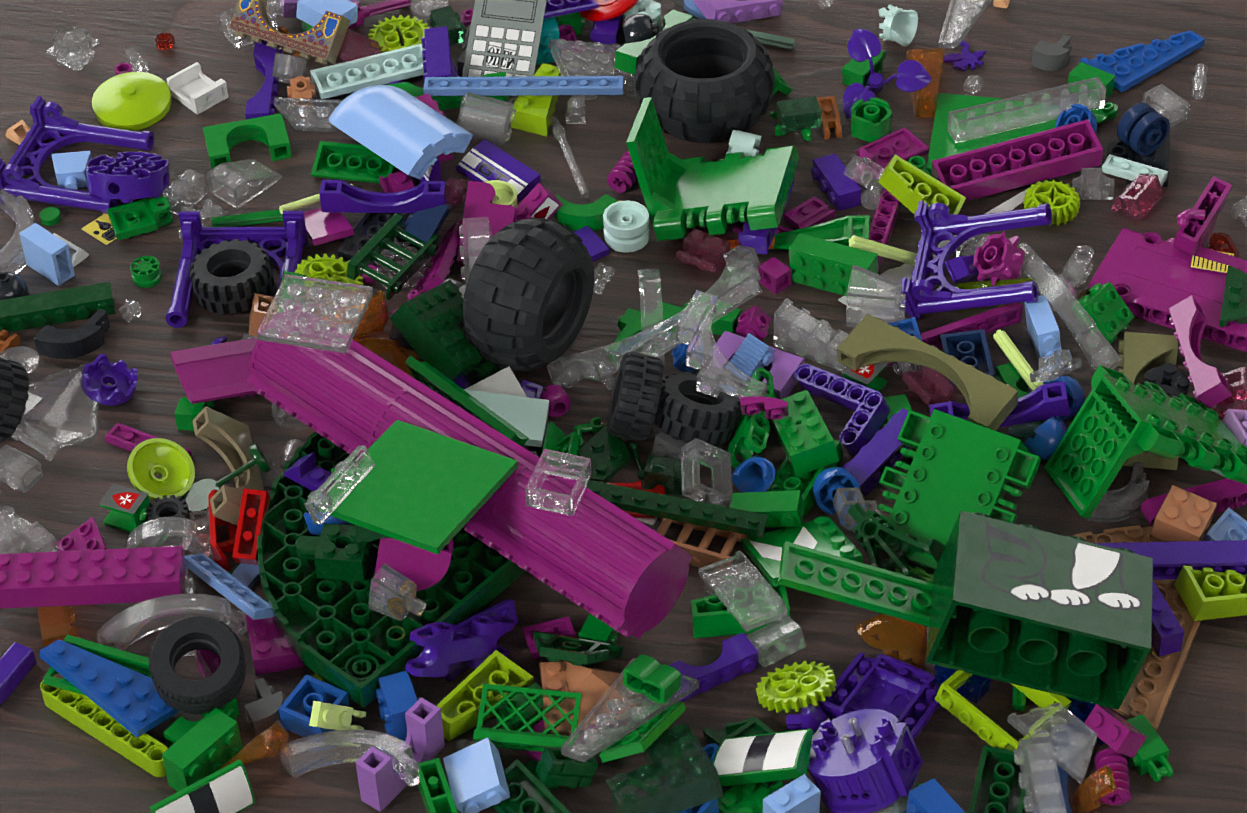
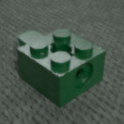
[296,523,373,581]

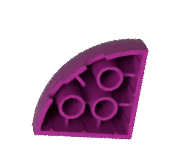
[373,538,453,591]

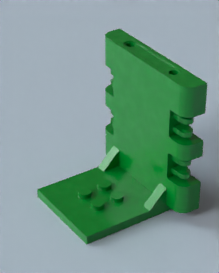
[626,97,799,241]
[1044,365,1247,519]
[856,409,1041,572]

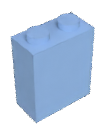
[296,0,358,27]
[19,223,75,286]
[1024,295,1062,366]
[443,738,510,813]
[763,774,820,813]

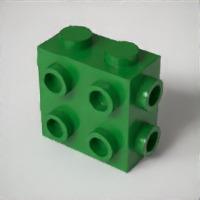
[1073,282,1134,346]

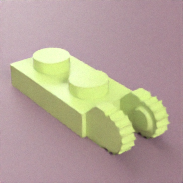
[309,701,367,733]

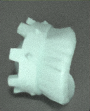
[878,4,918,47]

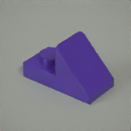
[284,453,332,495]

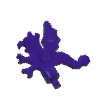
[941,40,986,71]

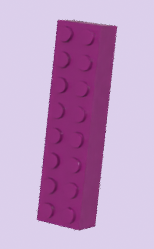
[932,119,1103,202]
[0,546,186,609]

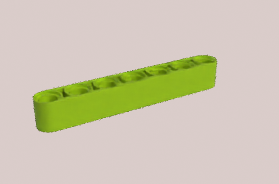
[40,676,168,777]

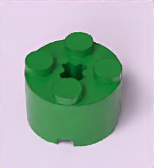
[851,98,892,143]

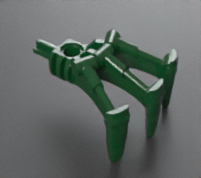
[847,502,945,614]

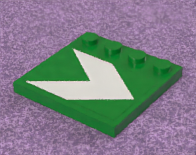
[741,517,863,587]

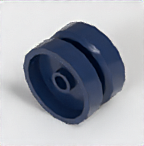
[1117,102,1170,156]

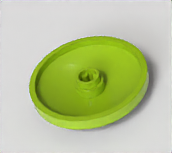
[92,72,172,131]

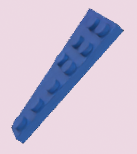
[1080,30,1205,93]
[40,639,180,738]

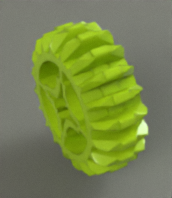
[1023,179,1080,226]

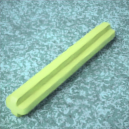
[848,235,917,266]
[993,330,1043,391]

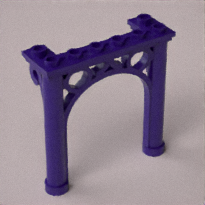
[0,96,154,214]
[898,201,1052,322]
[166,211,308,328]

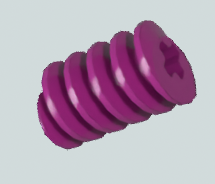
[607,151,637,193]
[1095,748,1131,805]

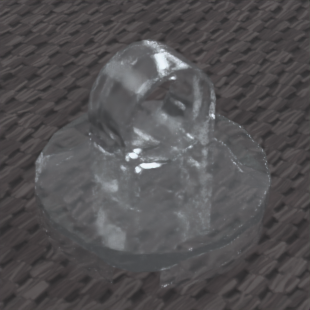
[411,0,449,23]

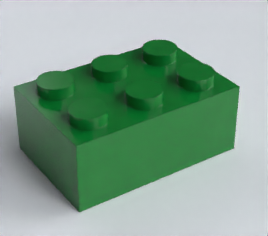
[162,708,244,792]

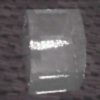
[565,95,586,124]

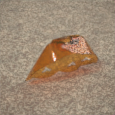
[855,614,927,669]
[219,720,289,770]

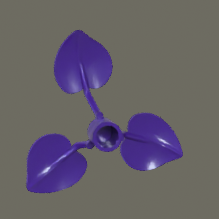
[843,29,932,118]

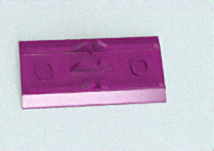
[170,337,259,404]

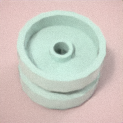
[603,200,650,253]

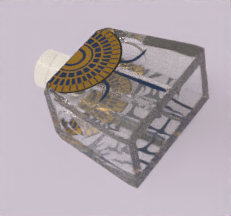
[368,564,426,621]

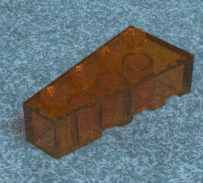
[906,48,945,118]

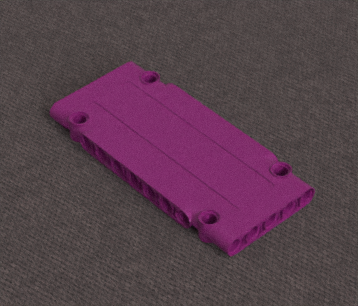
[1088,228,1247,352]

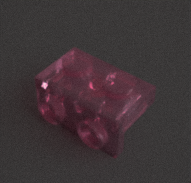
[902,366,955,405]

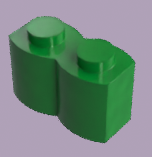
[623,655,681,704]

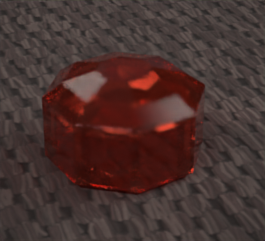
[155,32,175,50]

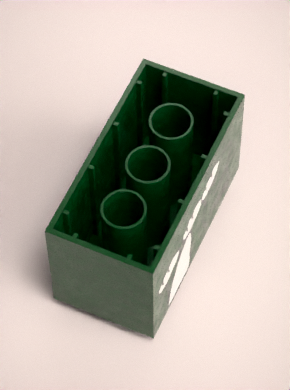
[925,511,1153,710]

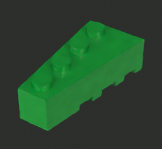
[690,581,790,638]

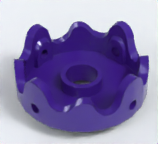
[81,354,138,406]

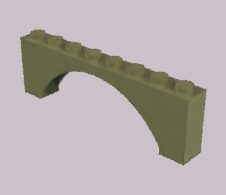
[837,314,1018,431]
[1118,332,1179,470]

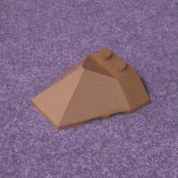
[539,662,642,736]

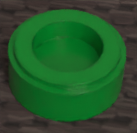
[39,207,61,226]

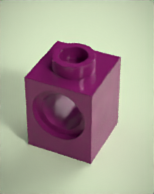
[758,257,791,295]

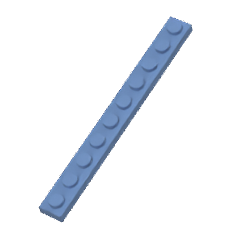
[423,76,624,96]

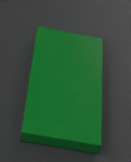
[599,701,686,763]

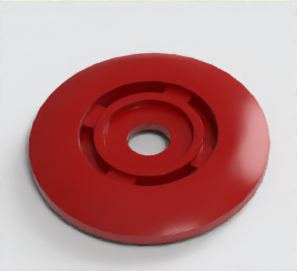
[579,0,638,21]

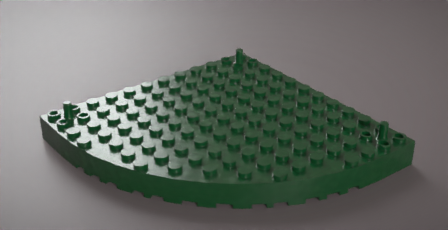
[257,431,526,708]

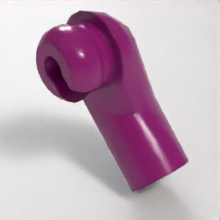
[1176,209,1205,227]

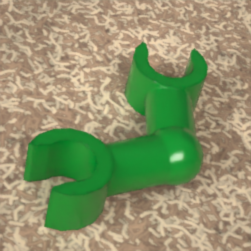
[573,417,604,449]

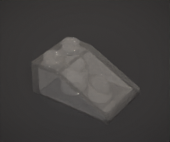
[206,159,282,209]

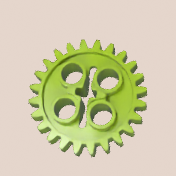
[368,15,430,54]
[295,253,363,308]
[756,661,837,713]

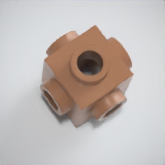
[287,76,316,109]

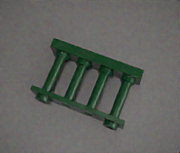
[347,213,439,300]

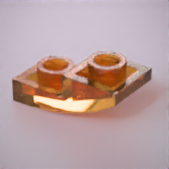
[1073,765,1116,813]

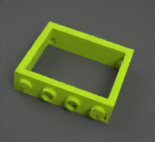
[935,670,1071,753]

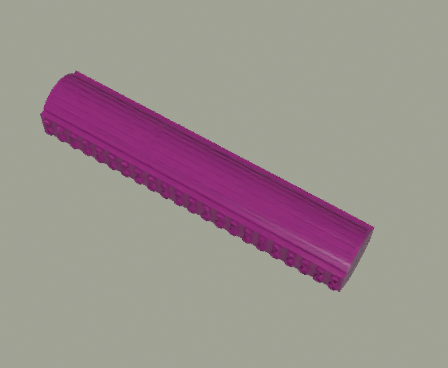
[247,305,693,639]

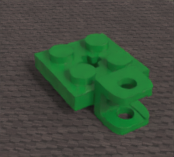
[107,197,173,240]

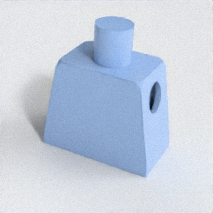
[52,151,92,190]

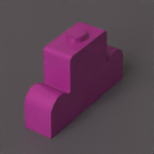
[1173,176,1232,256]
[457,181,517,268]

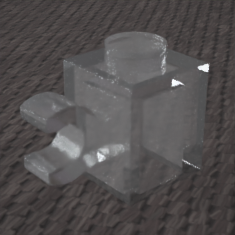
[21,521,59,553]

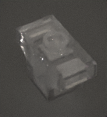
[843,155,884,195]
[1071,168,1115,200]

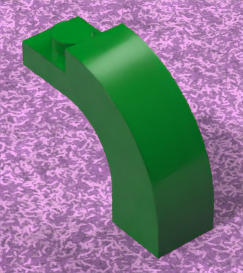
[553,193,618,231]

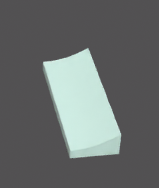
[310,43,424,99]
[463,389,549,447]

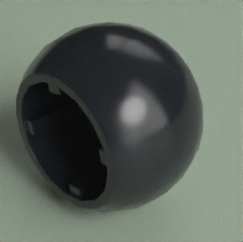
[623,13,660,43]

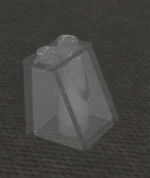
[456,92,516,145]
[846,265,906,328]

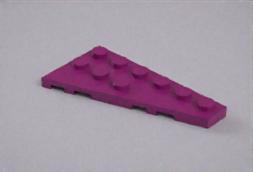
[407,218,463,301]

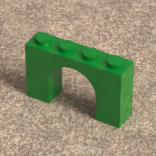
[203,113,292,172]

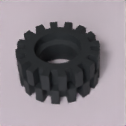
[147,495,191,537]

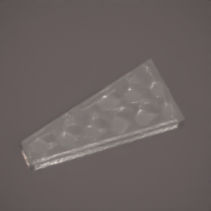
[938,0,991,49]
[561,658,699,762]

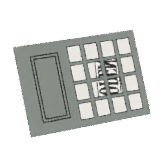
[462,0,547,77]

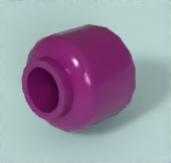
[539,384,571,417]

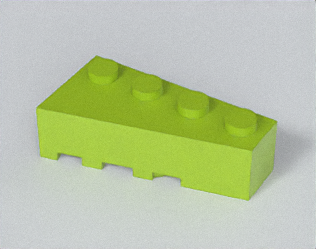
[510,63,561,137]
[878,155,966,215]
[1174,565,1247,621]
[437,650,534,741]

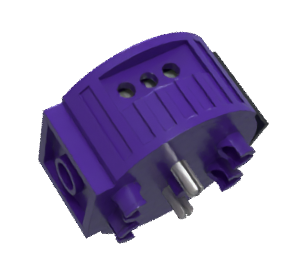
[808,709,923,813]

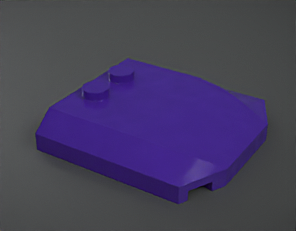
[819,653,940,740]

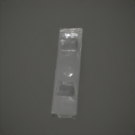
[1030,349,1082,382]
[304,446,375,524]

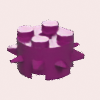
[974,231,1025,286]

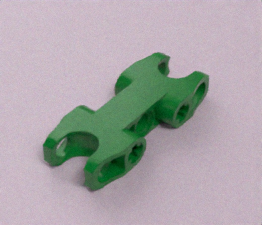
[728,367,774,468]

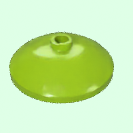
[127,438,195,501]

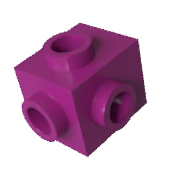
[736,305,771,341]

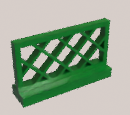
[43,634,151,696]
[473,684,582,752]

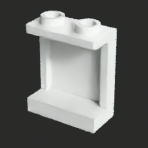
[167,62,228,115]

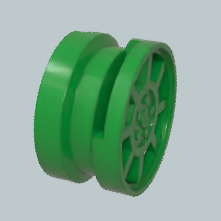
[130,256,162,288]

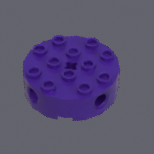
[86,152,170,203]

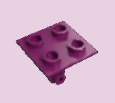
[56,517,107,551]

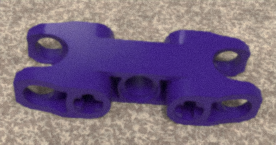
[405,614,515,678]

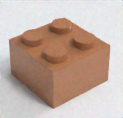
[1151,485,1217,542]

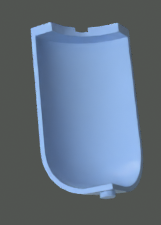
[328,85,473,179]

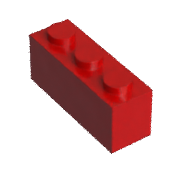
[232,488,270,565]

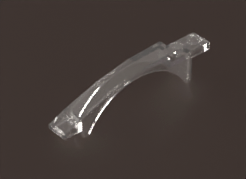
[1019,242,1122,369]

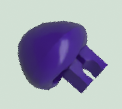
[786,704,828,735]

